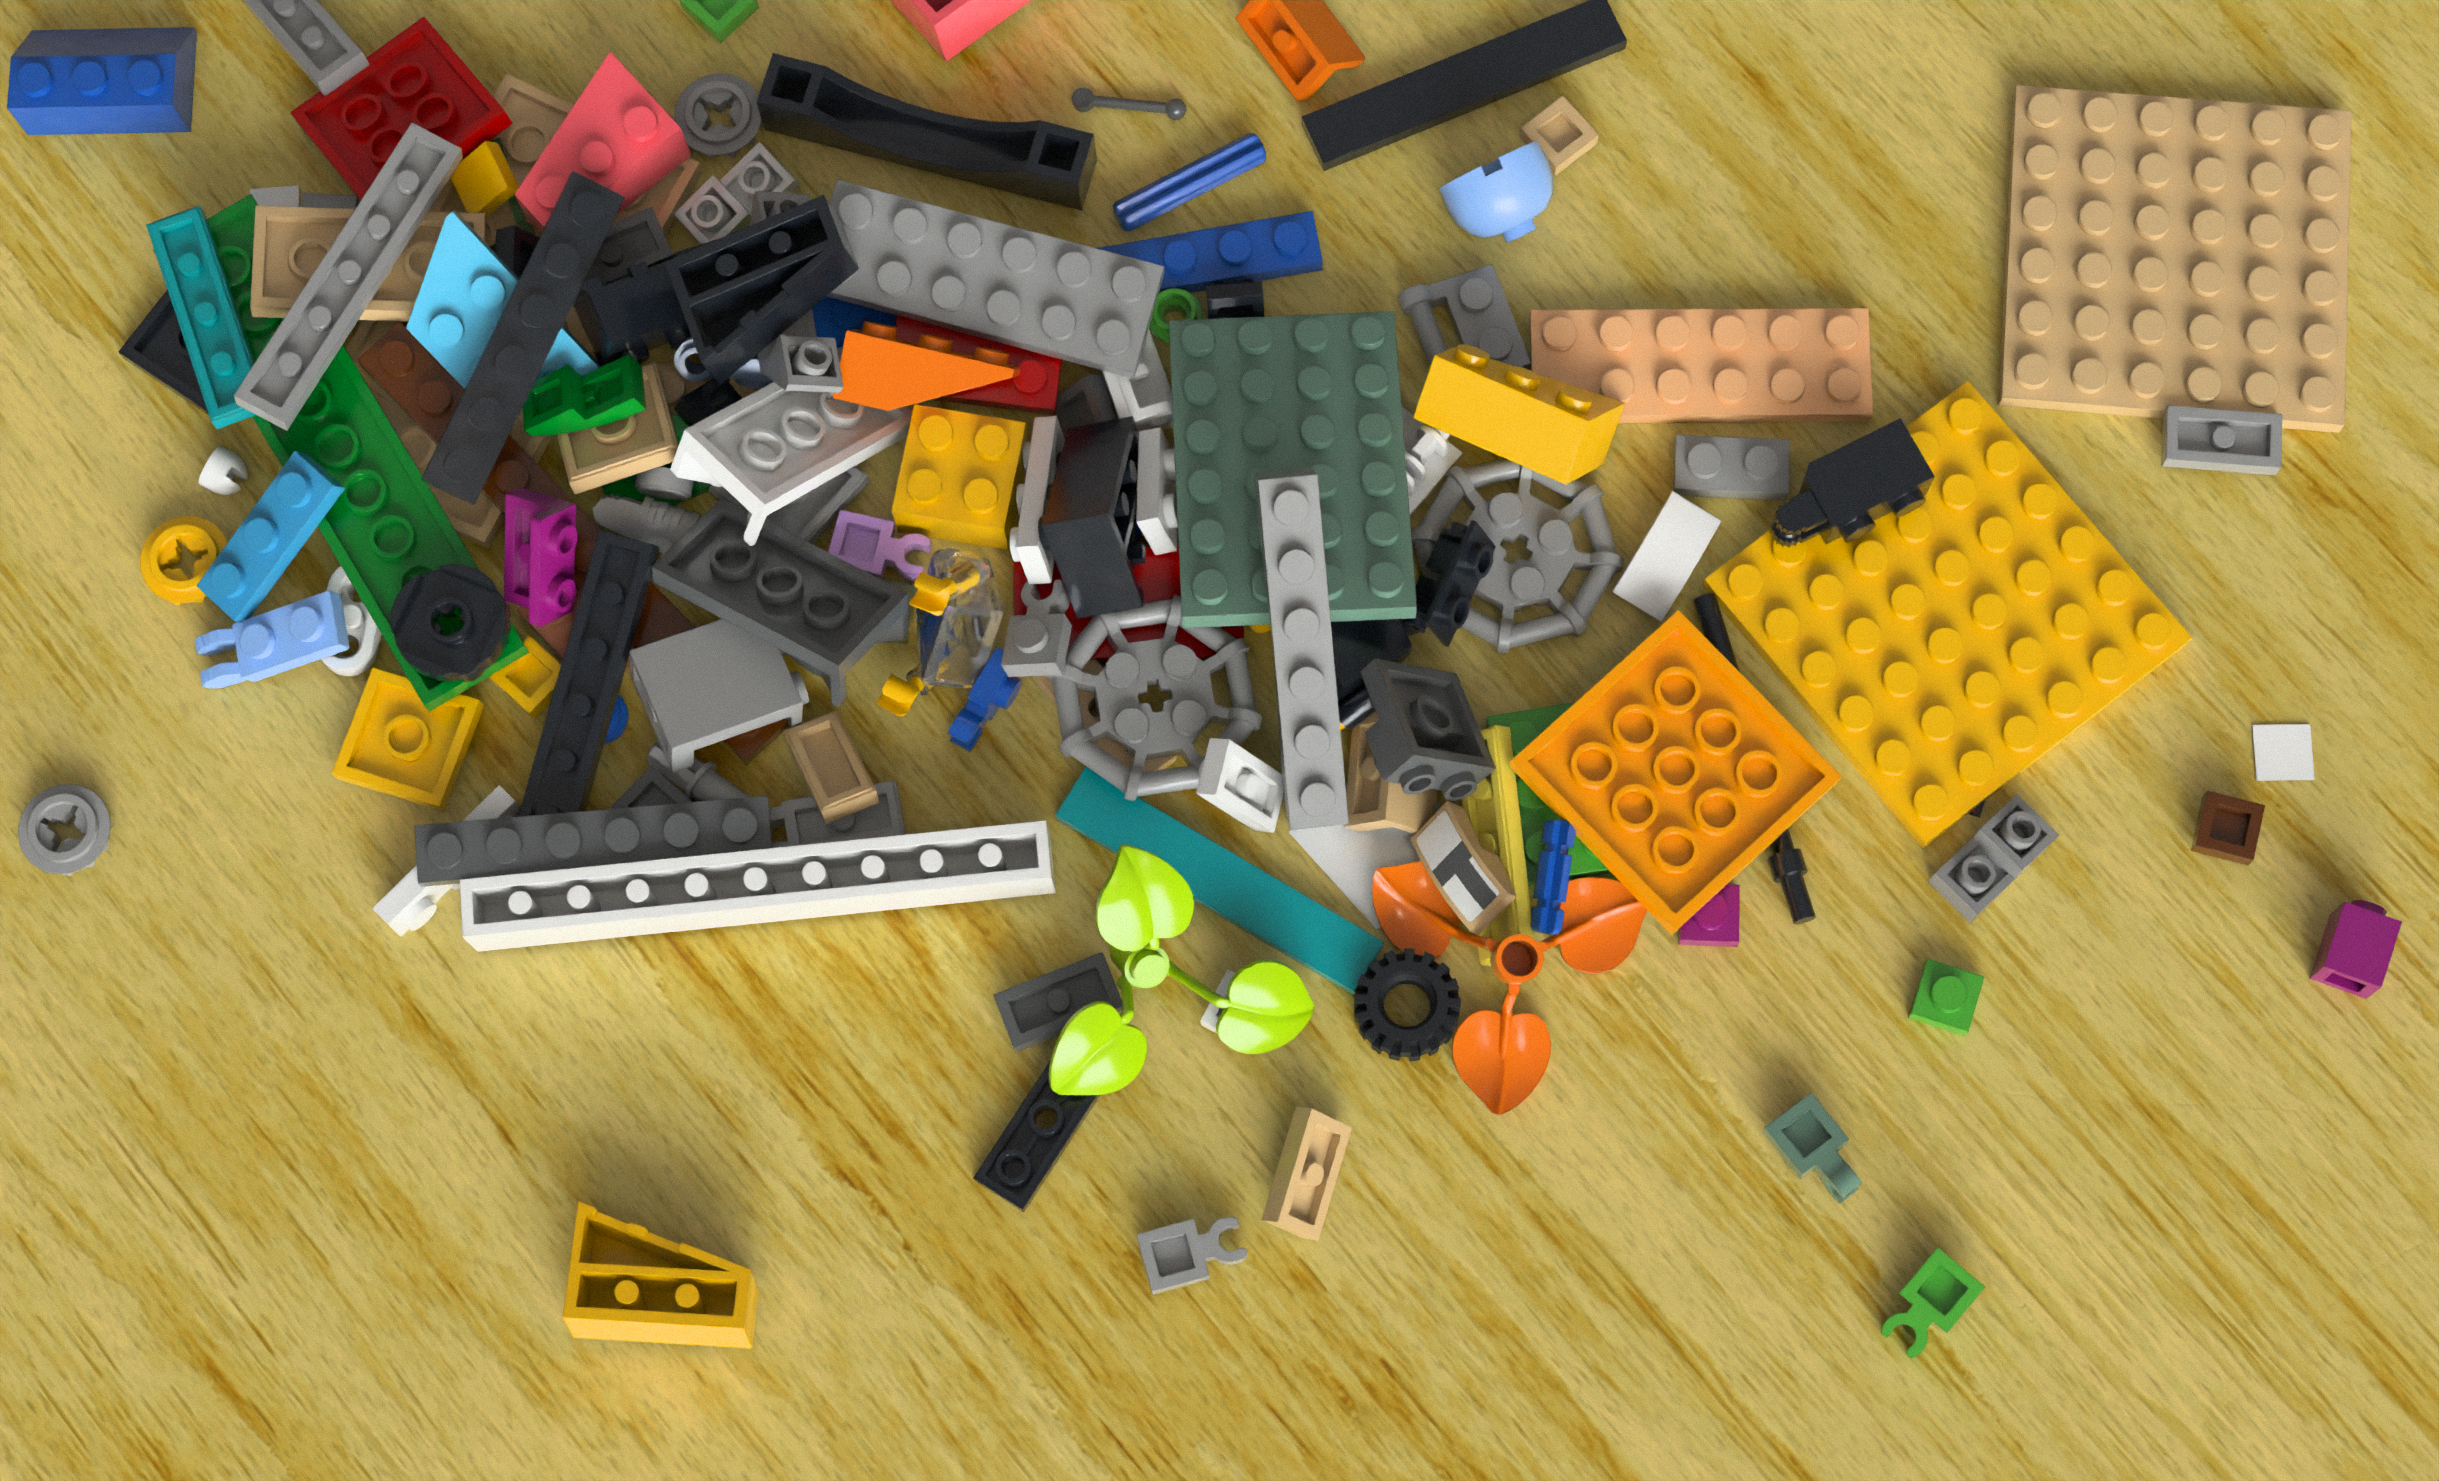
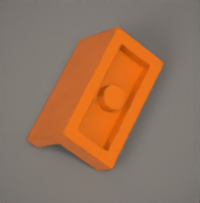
[1235,0,1366,101]

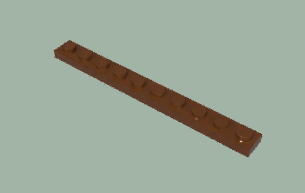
[357,322,788,766]

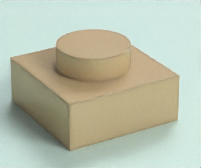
[1519,95,1599,176]

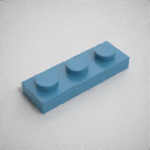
[197,451,345,622]

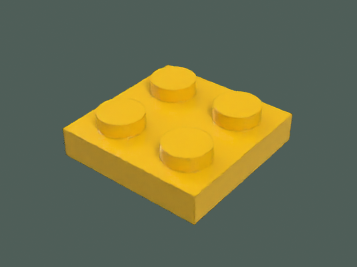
[332,667,484,812]

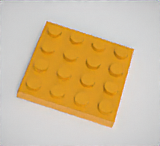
[1509,610,1842,935]

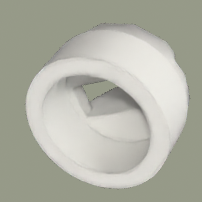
[199,445,248,495]

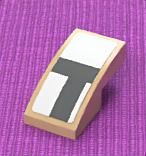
[1411,801,1517,935]

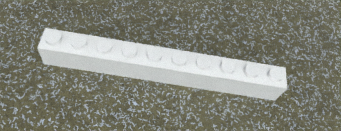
[460,820,1056,952]

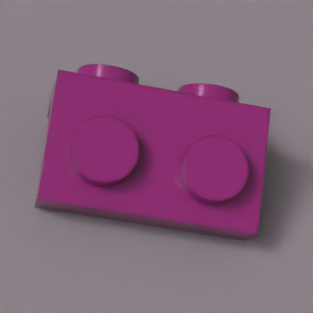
[504,487,578,627]

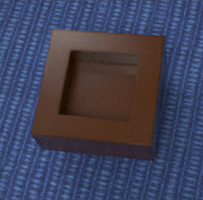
[2191,791,2265,865]

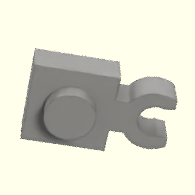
[1001,580,1072,677]
[1136,1217,1247,1295]

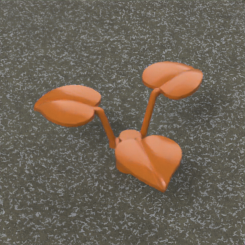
[1372,861,1648,1115]

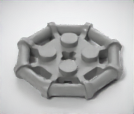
[1411,458,1624,654]
[1047,594,1262,801]

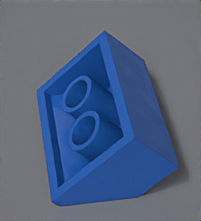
[7,27,197,135]

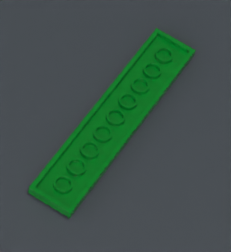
[153,194,529,712]

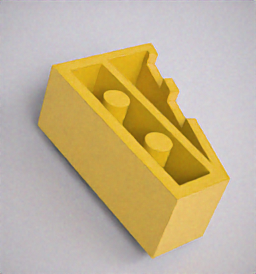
[1413,344,1625,485]
[562,1201,759,1348]

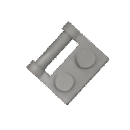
[1398,264,1531,370]

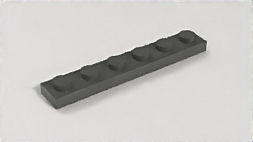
[414,796,773,887]

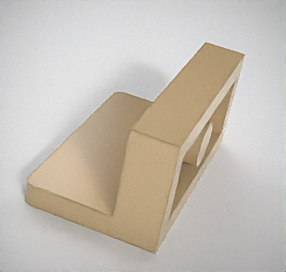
[1344,712,1437,834]

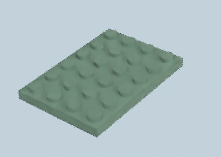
[1169,311,1417,628]

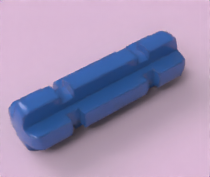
[1531,819,1576,935]

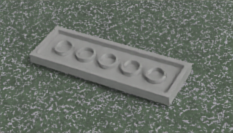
[826,180,1165,379]

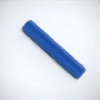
[1113,133,1266,231]

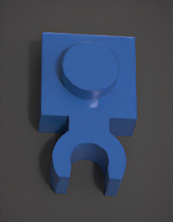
[948,647,1022,752]

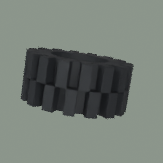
[1354,948,1461,1061]

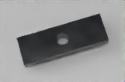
[973,1061,1100,1212]

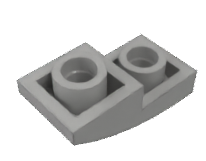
[1928,794,2059,923]

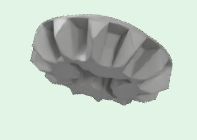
[675,73,763,160]
[18,784,114,876]

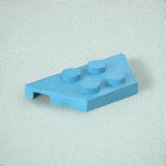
[406,210,602,389]

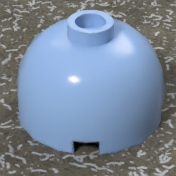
[1439,141,1553,243]

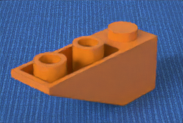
[832,321,1021,411]

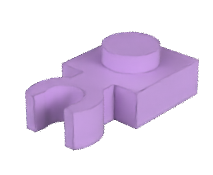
[828,510,932,581]

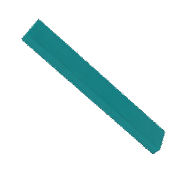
[1055,767,1384,995]

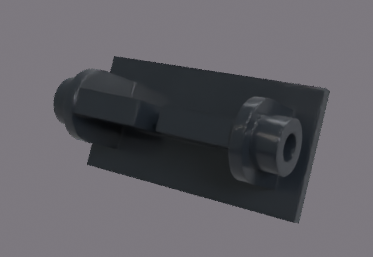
[1404,520,1496,647]

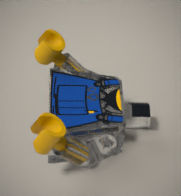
[876,547,1004,717]

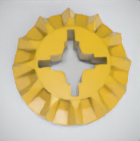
[140,516,228,606]

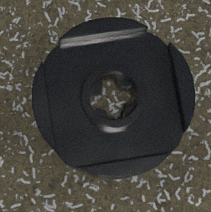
[390,564,511,682]

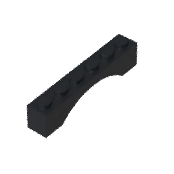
[756,53,1097,210]

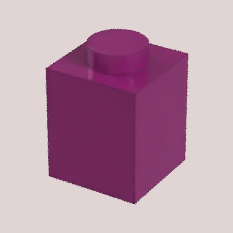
[2309,900,2402,999]

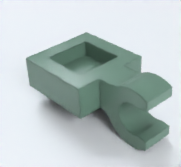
[1763,1093,1862,1204]

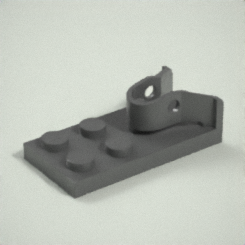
[651,498,909,707]

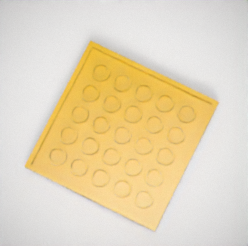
[1702,381,2192,848]

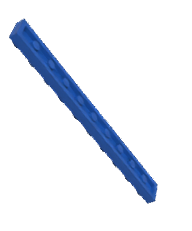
[812,211,1323,348]

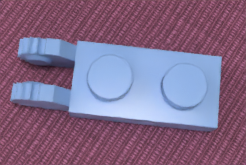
[195,590,350,689]

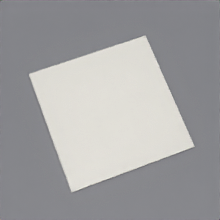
[1289,783,1442,930]

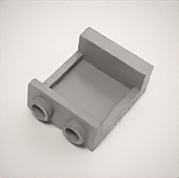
[629,619,809,773]

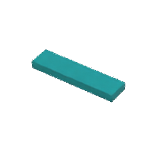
[146,205,256,429]

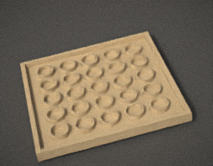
[1998,85,2352,433]

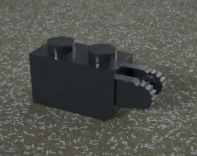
[1770,418,1935,548]

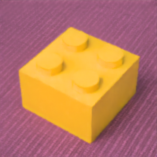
[891,404,1030,550]

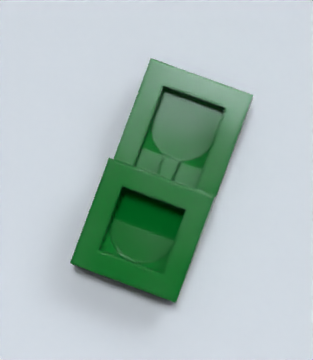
[522,354,646,436]

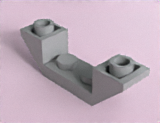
[750,191,844,393]

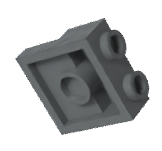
[1360,658,1496,801]

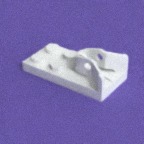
[670,346,912,546]

